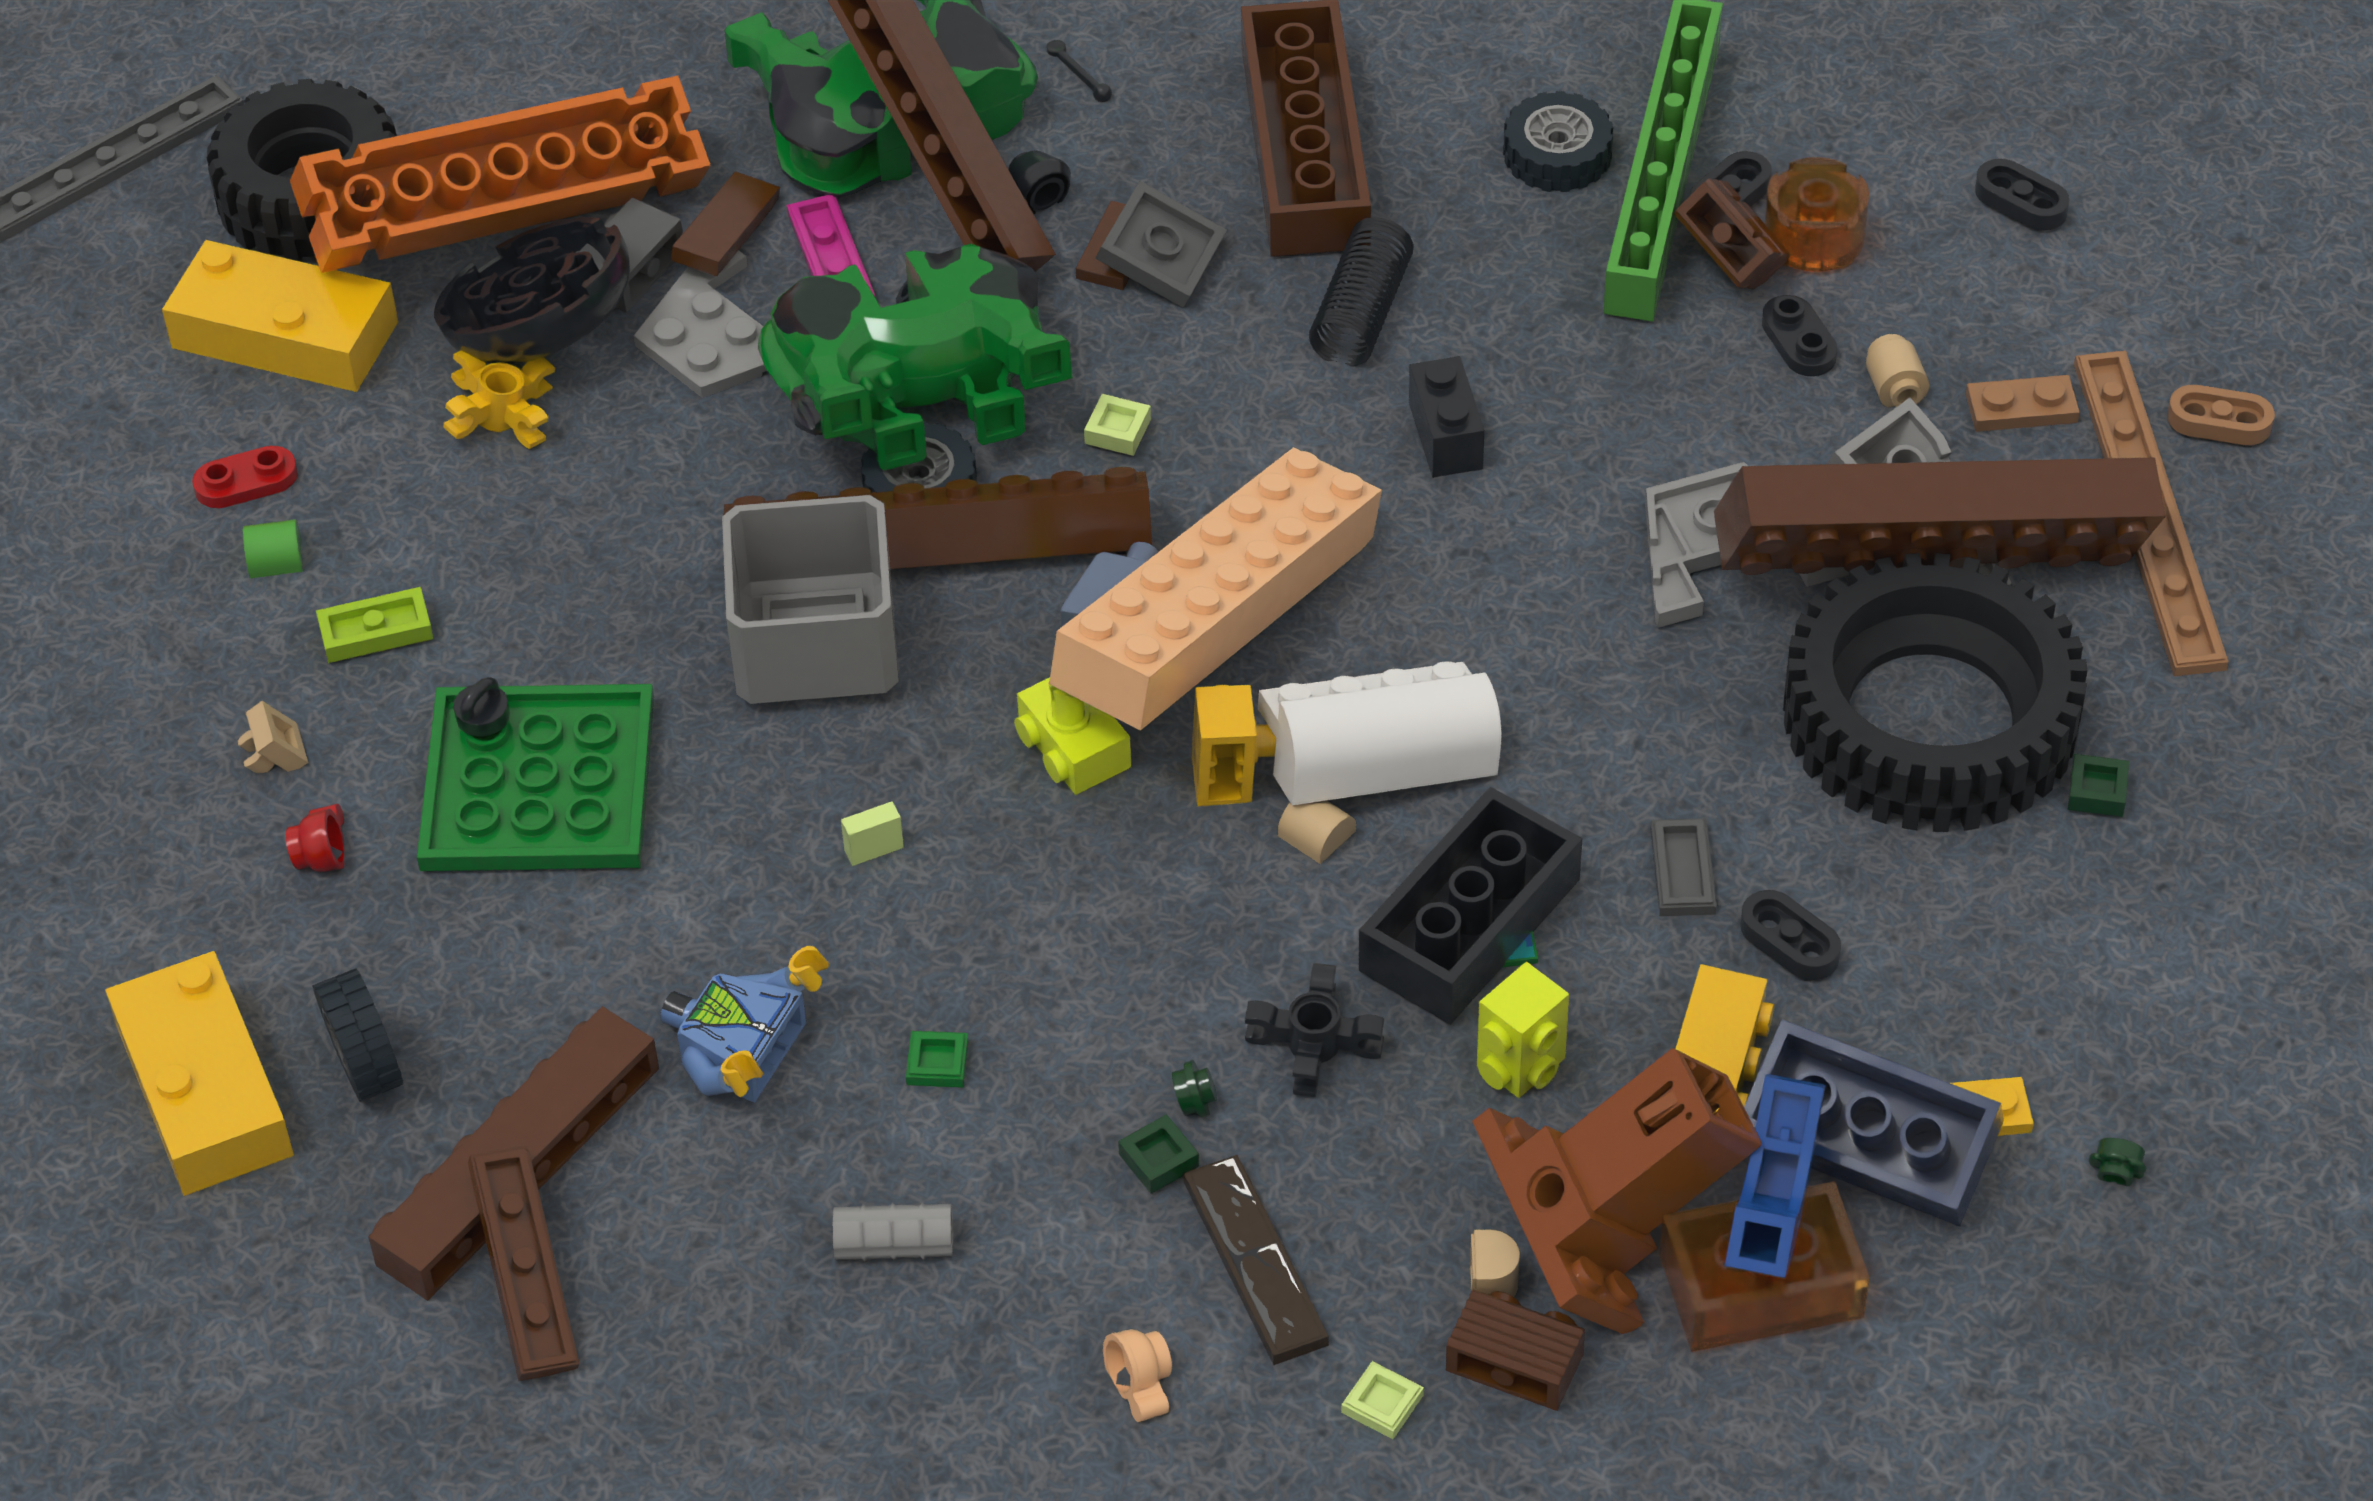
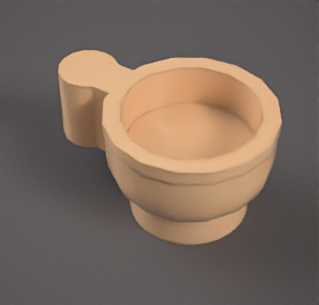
[1103,1329,1172,1422]

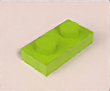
[316,587,433,663]

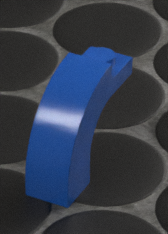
[1725,1074,1826,1278]

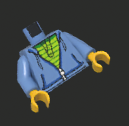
[661,946,830,1103]

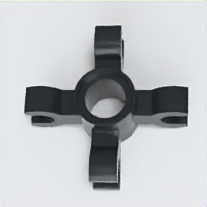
[1245,963,1384,1097]

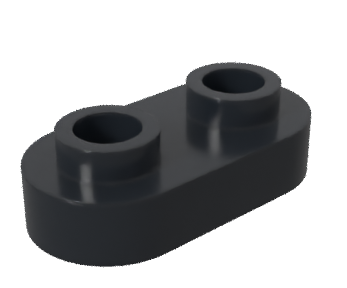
[1690,151,1772,207]
[1975,159,2070,230]
[1762,295,1837,376]
[1740,890,1841,980]

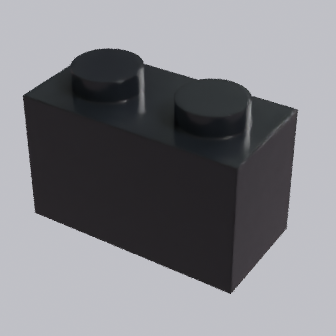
[1409,356,1485,478]

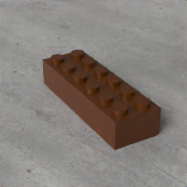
[1241,0,1371,256]

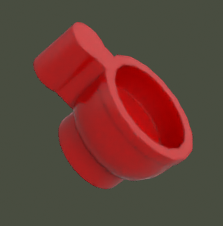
[286,804,344,872]

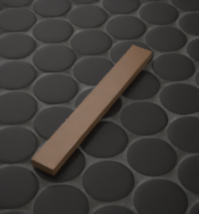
[2074,350,2228,676]

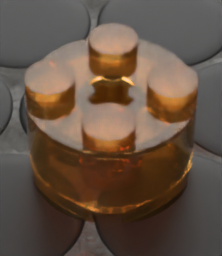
[1765,157,1870,272]

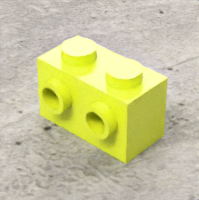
[1477,961,1569,1098]

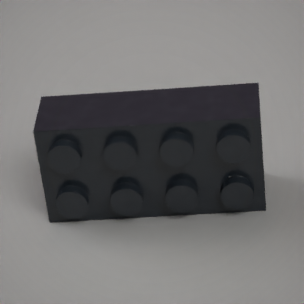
[1359,787,1583,1025]

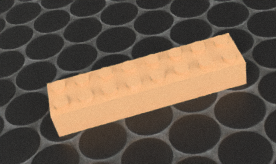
[1049,447,1382,731]

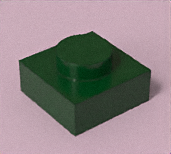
[2067,754,2130,817]
[1118,1114,1199,1194]

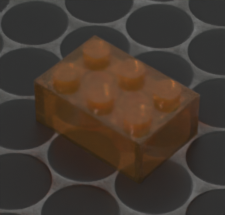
[1659,1181,1870,1352]

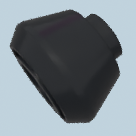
[1008,150,1071,215]

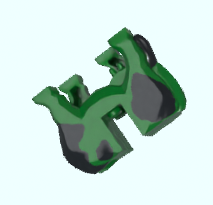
[724,0,1038,198]
[758,244,1073,471]

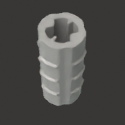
[833,1202,953,1262]

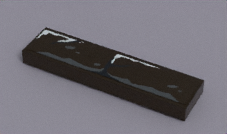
[1184,1155,1329,1365]

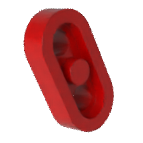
[192,446,298,508]

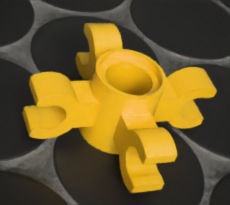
[443,350,555,449]

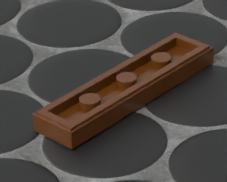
[468,1145,580,1381]

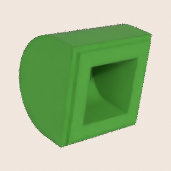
[243,519,303,578]

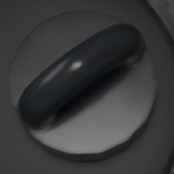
[453,677,510,737]

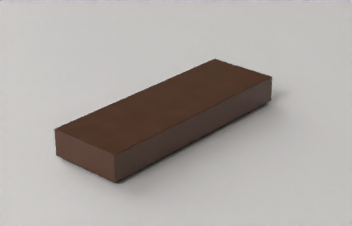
[671,171,780,276]

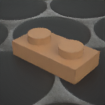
[1965,375,2080,432]

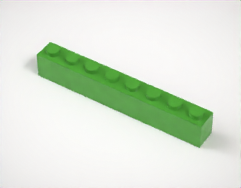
[1603,0,1723,322]

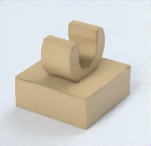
[238,701,308,773]

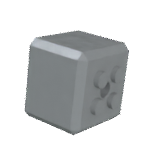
[722,495,899,704]

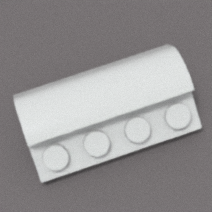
[1258,662,1501,806]

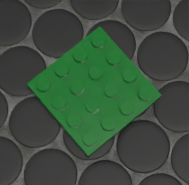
[417,684,654,871]

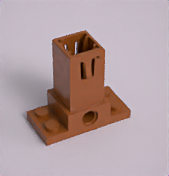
[1472,1048,1761,1334]

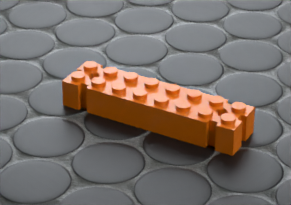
[290,76,711,273]

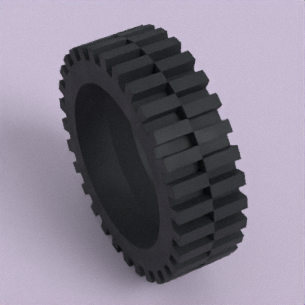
[1783,553,2087,832]

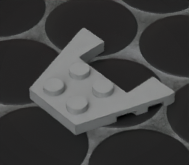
[634,250,767,398]
[1645,462,1849,628]

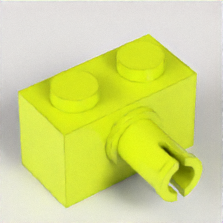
[1014,677,1131,795]

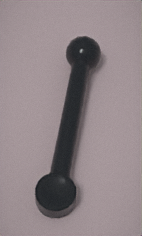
[1046,40,1112,102]

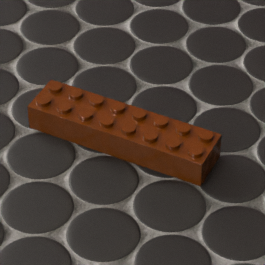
[1714,457,2166,575]

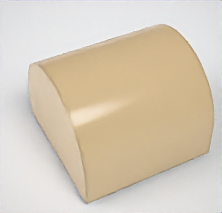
[1278,800,1356,864]
[1470,1230,1520,1297]

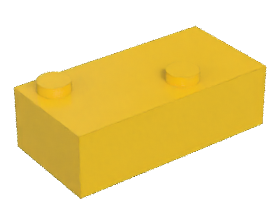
[162,240,398,392]
[105,951,294,1196]

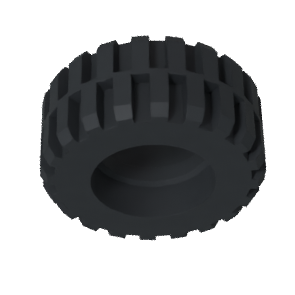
[206,79,397,262]

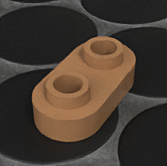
[2167,385,2275,445]

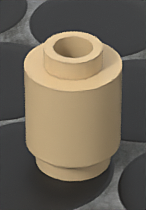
[1866,334,1929,407]

